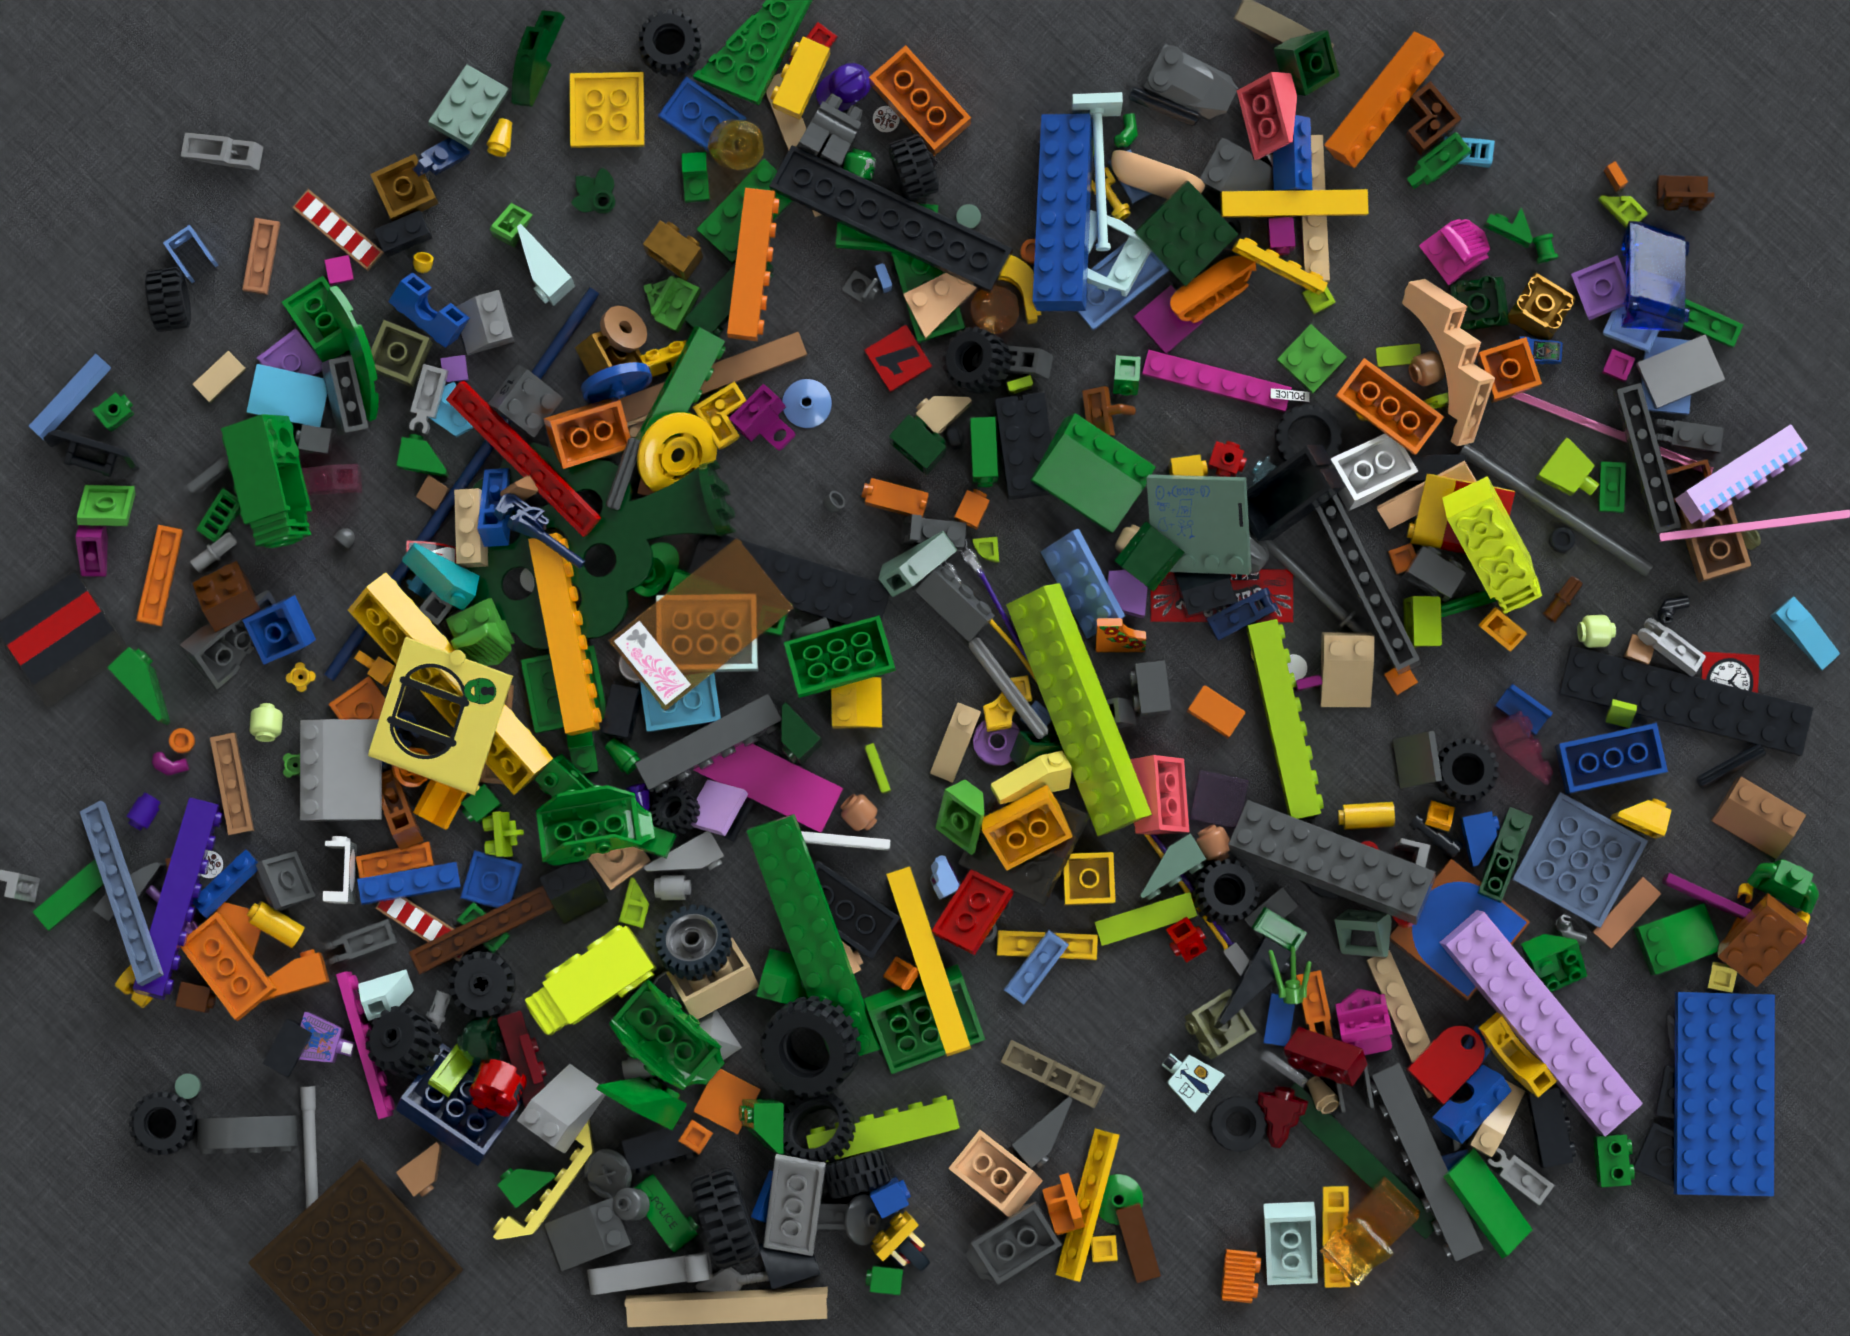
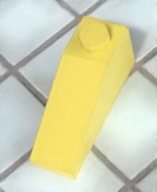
[991,751,1072,804]

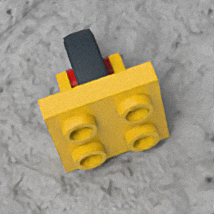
[871,1211,930,1271]

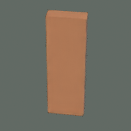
[242,218,280,295]
[1592,877,1661,949]

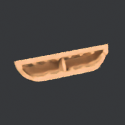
[1111,150,1205,199]

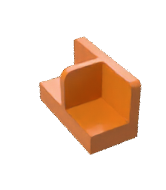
[1187,685,1245,739]
[1042,1173,1085,1235]

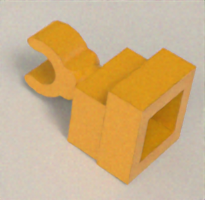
[354,650,396,687]

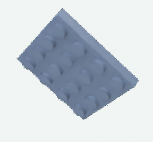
[1511,792,1648,928]

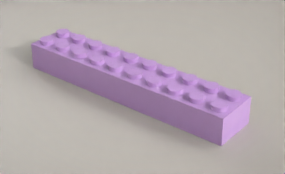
[1439,910,1643,1137]

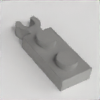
[409,364,449,435]
[1486,1148,1555,1206]

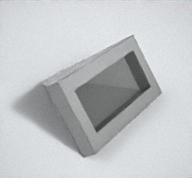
[698,1009,742,1060]

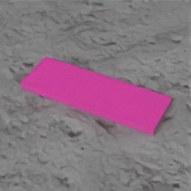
[693,723,843,833]

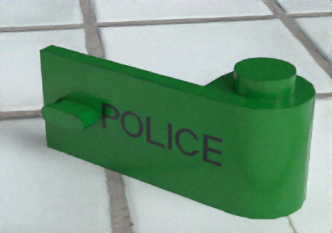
[635,1174,699,1253]

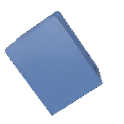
[163,225,218,283]

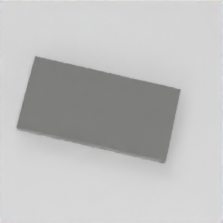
[763,1154,826,1256]

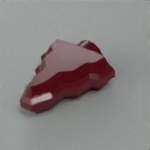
[1258,1086,1309,1148]

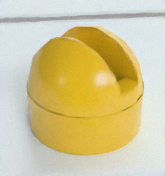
[413,252,433,273]

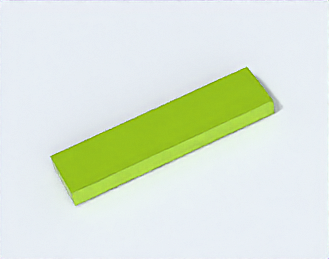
[1095,892,1198,946]

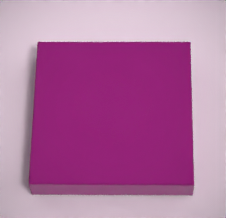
[1133,285,1203,354]

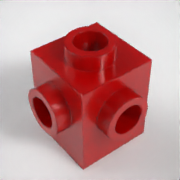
[1207,441,1247,477]
[1166,917,1207,963]

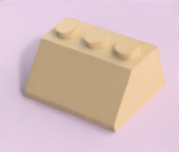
[666,938,759,1019]

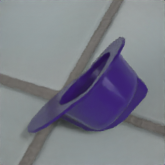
[816,63,871,112]

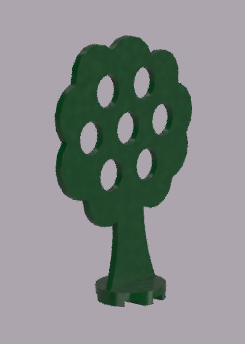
[465,443,736,650]

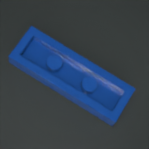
[193,849,258,918]

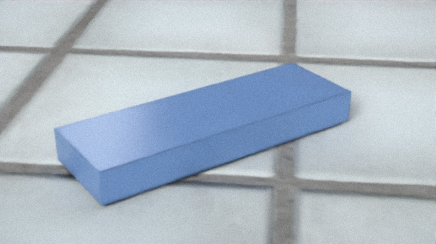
[1004,929,1069,1005]

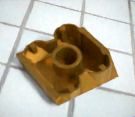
[1507,273,1576,340]

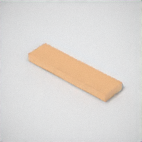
[1377,461,1476,529]

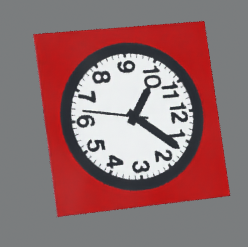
[1701,651,1760,693]

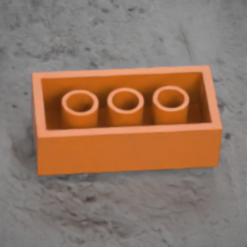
[869,45,971,156]

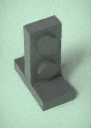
[900,514,966,548]

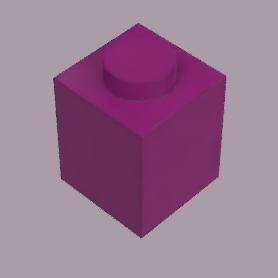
[1267,217,1295,256]

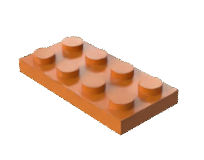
[180,912,277,1021]

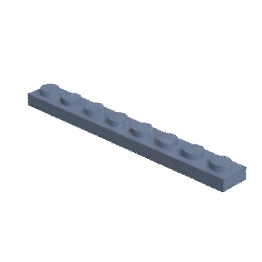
[80,801,164,986]

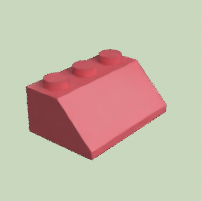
[1130,755,1189,835]

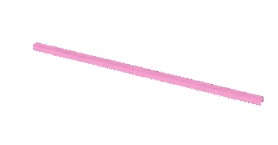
[1512,393,1714,473]
[1658,510,1850,542]

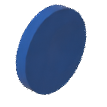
[581,362,652,403]

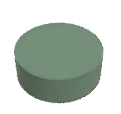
[956,204,981,230]
[175,1074,201,1099]

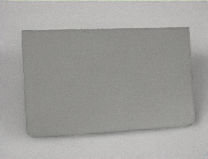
[1394,838,1430,867]

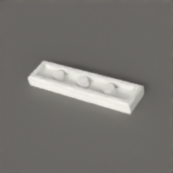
[801,831,890,851]

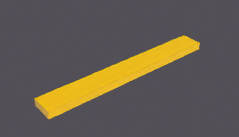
[886,866,971,1057]

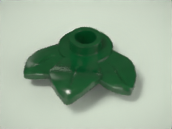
[571,168,615,214]

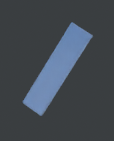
[29,353,111,440]

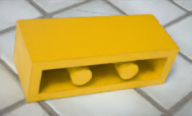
[770,37,830,120]

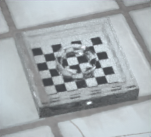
[1259,1049,1308,1088]

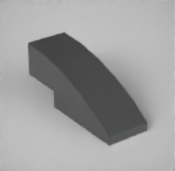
[93,862,165,922]

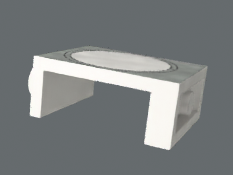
[323,836,357,904]

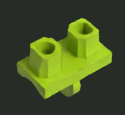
[482,811,524,857]

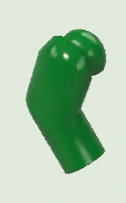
[1114,113,1138,148]

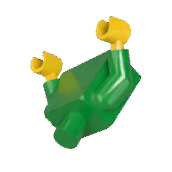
[1737,859,1819,926]

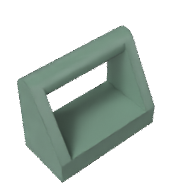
[1334,909,1392,958]

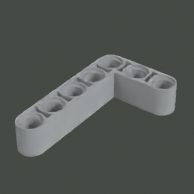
[587,1252,713,1295]

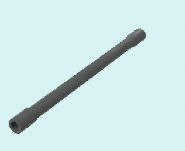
[1458,444,1653,577]

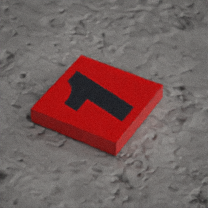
[864,325,932,393]

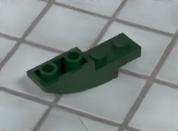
[512,10,565,107]
[1477,807,1533,903]

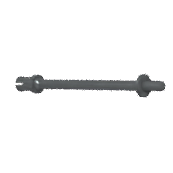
[1249,526,1367,633]

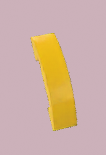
[1322,1186,1350,1288]

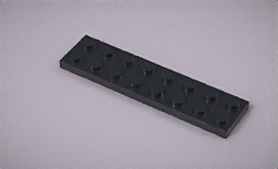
[689,534,890,625]

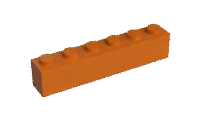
[1324,31,1445,168]
[727,188,780,341]

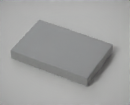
[1636,335,1725,409]

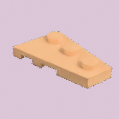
[903,273,977,339]

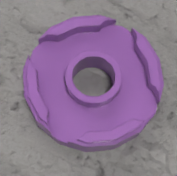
[973,720,1020,766]

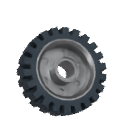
[655,905,732,981]

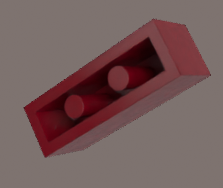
[1283,1027,1368,1087]

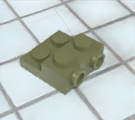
[1185,989,1256,1060]

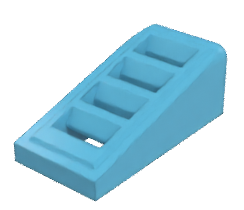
[1444,136,1495,168]

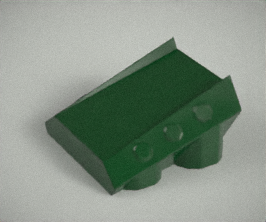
[1450,276,1509,330]
[1114,521,1185,592]

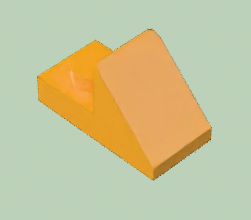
[1479,607,1527,652]

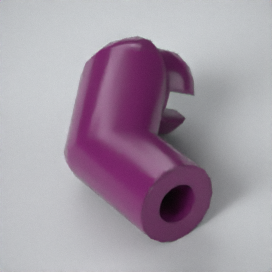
[152,752,189,776]

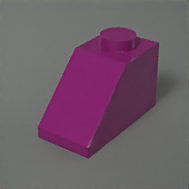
[76,525,108,577]

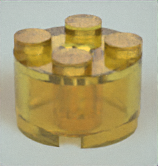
[708,119,764,170]

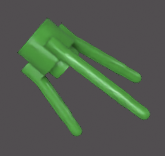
[1268,946,1312,1004]

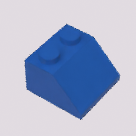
[243,595,316,664]

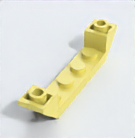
[493,1120,594,1240]

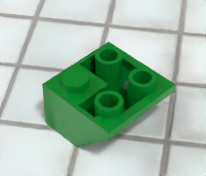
[1521,934,1588,992]

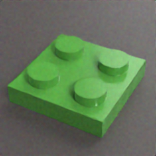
[1277,324,1347,394]
[77,485,136,526]

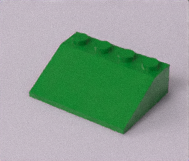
[1031,413,1156,533]
[784,615,896,698]
[864,964,985,1074]

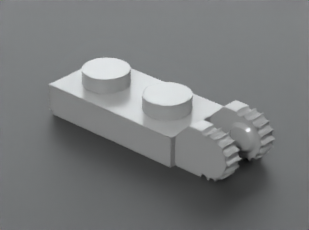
[1638,618,1706,677]

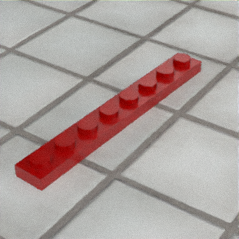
[446,380,601,537]

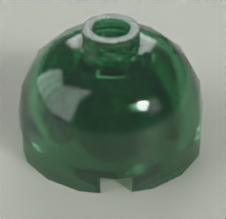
[457,1016,501,1065]

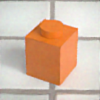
[954,489,990,530]

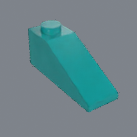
[402,543,480,610]

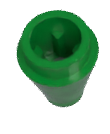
[605,738,641,774]

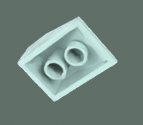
[517,224,575,306]
[1263,1202,1318,1285]

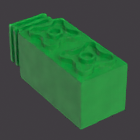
[221,414,312,548]

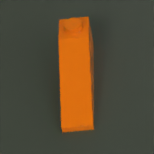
[263,949,330,1001]

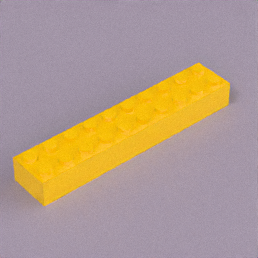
[348,573,553,795]

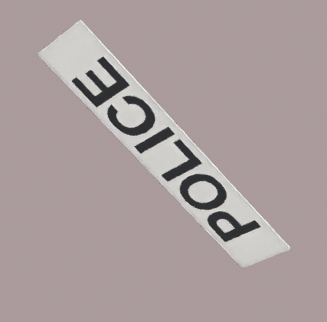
[1271,388,1309,402]

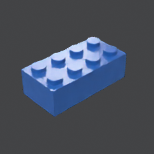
[1555,723,1668,794]

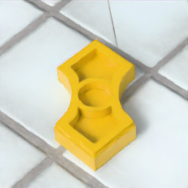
[983,675,1032,732]

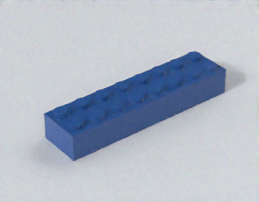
[1033,114,1093,311]

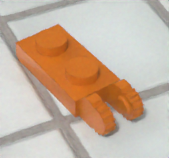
[1296,970,1333,1038]

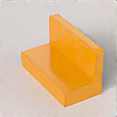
[413,779,466,830]

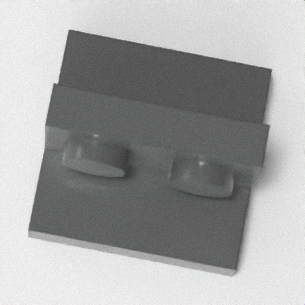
[255,851,315,912]

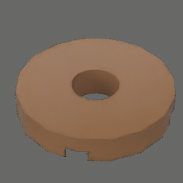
[600,306,647,353]

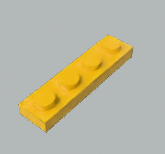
[1231,238,1328,295]

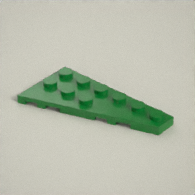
[693,0,812,106]

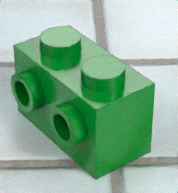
[535,754,594,797]
[1593,1134,1635,1187]

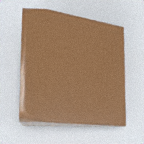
[416,475,450,510]
[500,476,538,501]
[1624,634,1654,665]

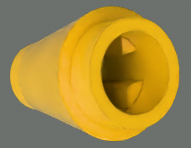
[486,118,513,157]

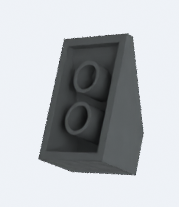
[1200,137,1274,220]
[544,1197,633,1271]

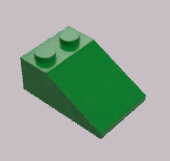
[282,276,349,363]
[107,647,170,725]
[1633,903,1719,975]
[596,1077,687,1130]

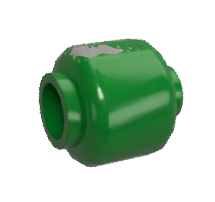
[842,148,876,181]

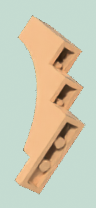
[1402,279,1495,446]

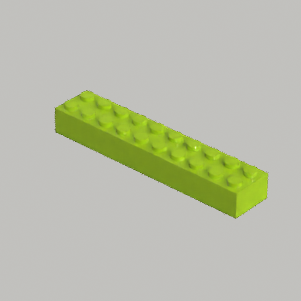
[1006,583,1152,836]

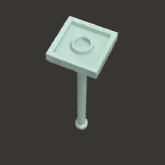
[1071,92,1123,251]

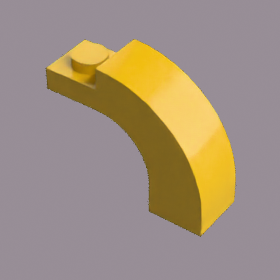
[998,255,1041,324]
[1479,1012,1557,1098]

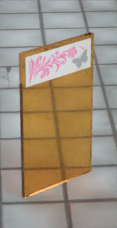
[609,538,794,711]

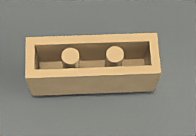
[454,488,488,568]

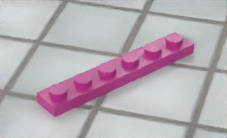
[1142,350,1292,412]
[336,971,395,1119]

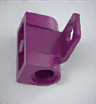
[729,384,796,451]

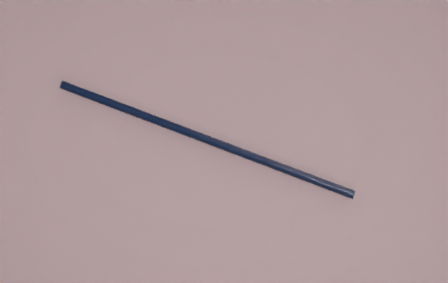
[324,287,600,681]

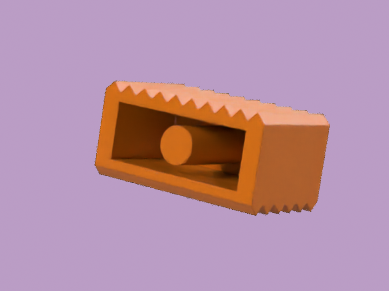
[1220,1249,1261,1303]

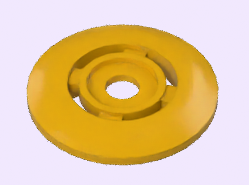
[637,412,717,492]

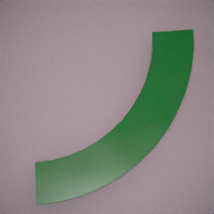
[326,285,379,422]

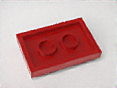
[931,869,1014,955]

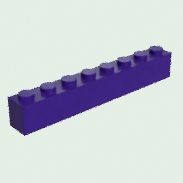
[133,797,223,1000]

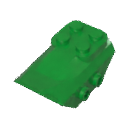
[536,785,655,865]
[609,979,725,1090]

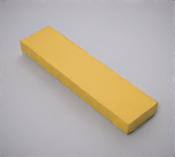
[997,930,1098,960]

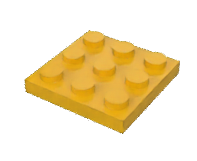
[570,72,645,148]

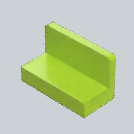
[1403,596,1442,648]

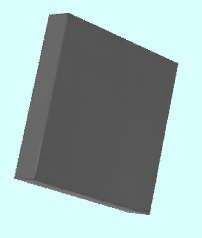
[1393,731,1442,788]

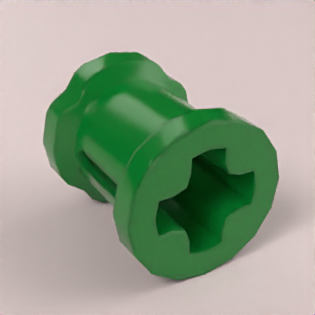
[1532,233,1559,264]

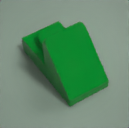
[682,152,710,203]
[1483,208,1533,248]
[567,731,599,774]

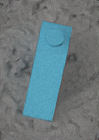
[1770,596,1840,671]

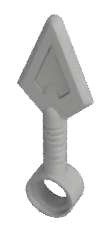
[696,1267,769,1292]

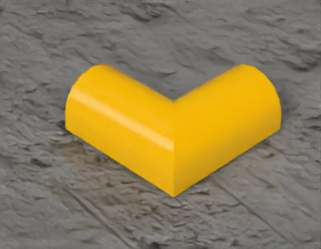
[693,381,747,450]

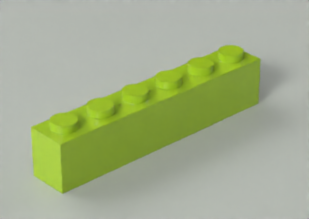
[806,1095,960,1162]

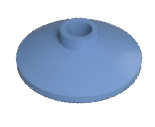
[782,379,832,428]

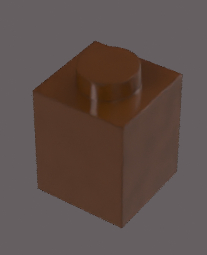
[175,982,217,1013]

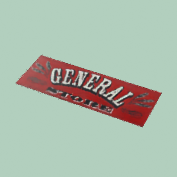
[1151,569,1293,622]

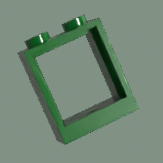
[970,417,998,488]

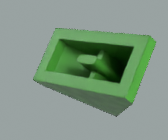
[490,203,533,248]

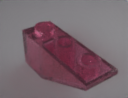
[302,464,362,494]
[1491,711,1553,785]

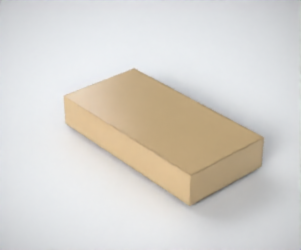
[193,350,247,403]

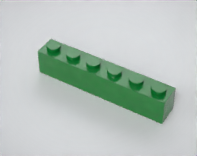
[635,325,725,463]

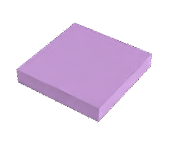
[691,779,748,836]

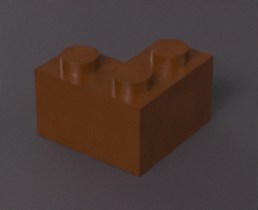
[1405,81,1462,156]

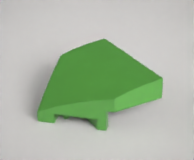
[644,276,702,333]

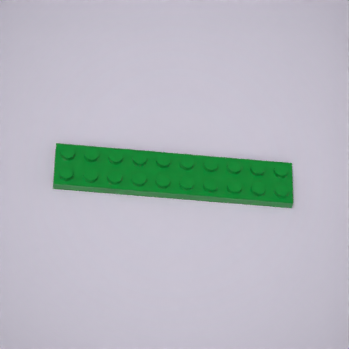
[747,814,881,1056]

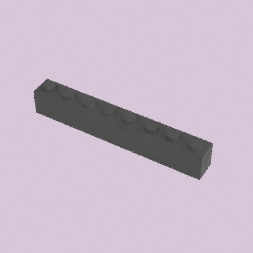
[1315,494,1421,675]
[1370,1063,1483,1262]

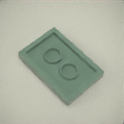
[428,64,509,149]

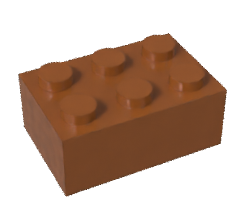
[1718,893,1807,987]

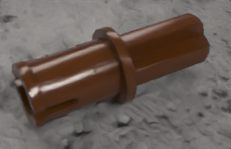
[1542,576,1583,623]

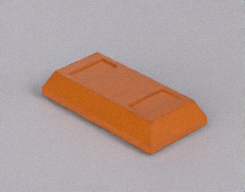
[883,956,919,990]

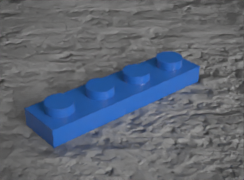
[357,862,461,905]

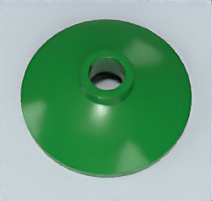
[1098,1174,1143,1225]

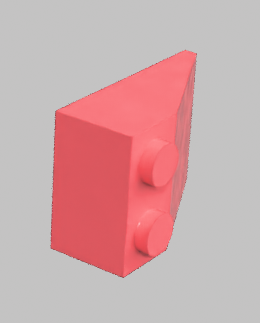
[1237,72,1297,160]

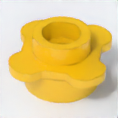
[286,662,316,692]

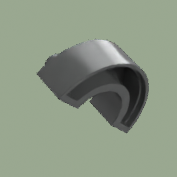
[196,1115,298,1154]

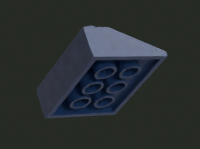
[396,1043,523,1166]

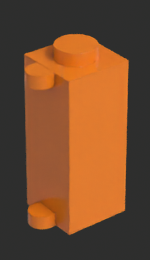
[861,478,929,518]

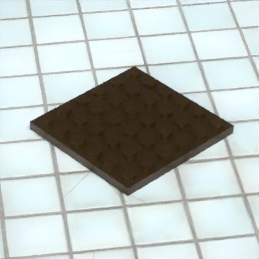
[248,1158,464,1336]

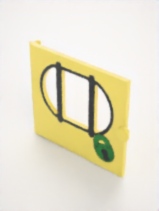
[368,637,513,795]

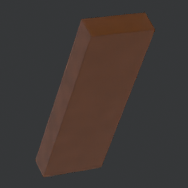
[1115,1203,1161,1283]

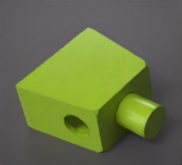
[1536,437,1599,496]

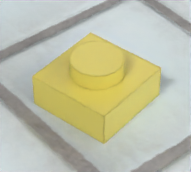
[1708,962,1737,993]

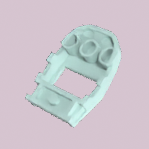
[1087,210,1151,297]

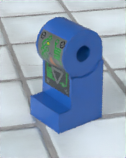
[1517,336,1563,364]

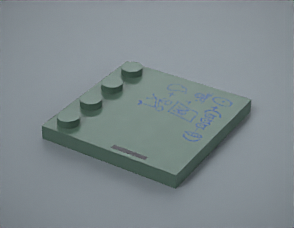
[1147,475,1252,575]

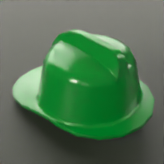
[634,542,679,597]

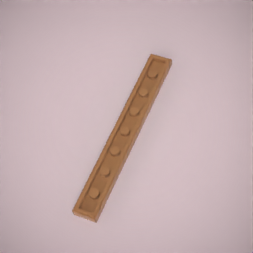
[619,332,807,422]

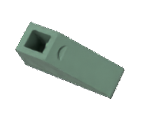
[878,531,957,597]
[1139,833,1206,900]

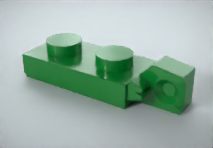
[1407,132,1472,189]

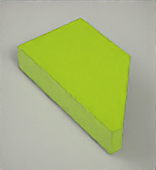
[1598,196,1648,232]
[619,877,650,928]

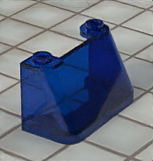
[1621,221,1689,332]

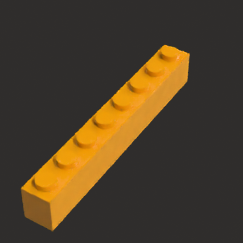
[528,533,602,736]

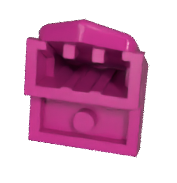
[1419,218,1490,286]
[1335,989,1392,1055]

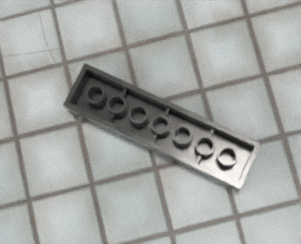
[1228,800,1435,925]

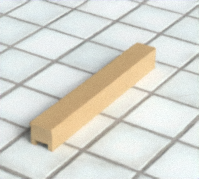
[625,1287,828,1327]

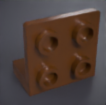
[1657,175,1715,211]

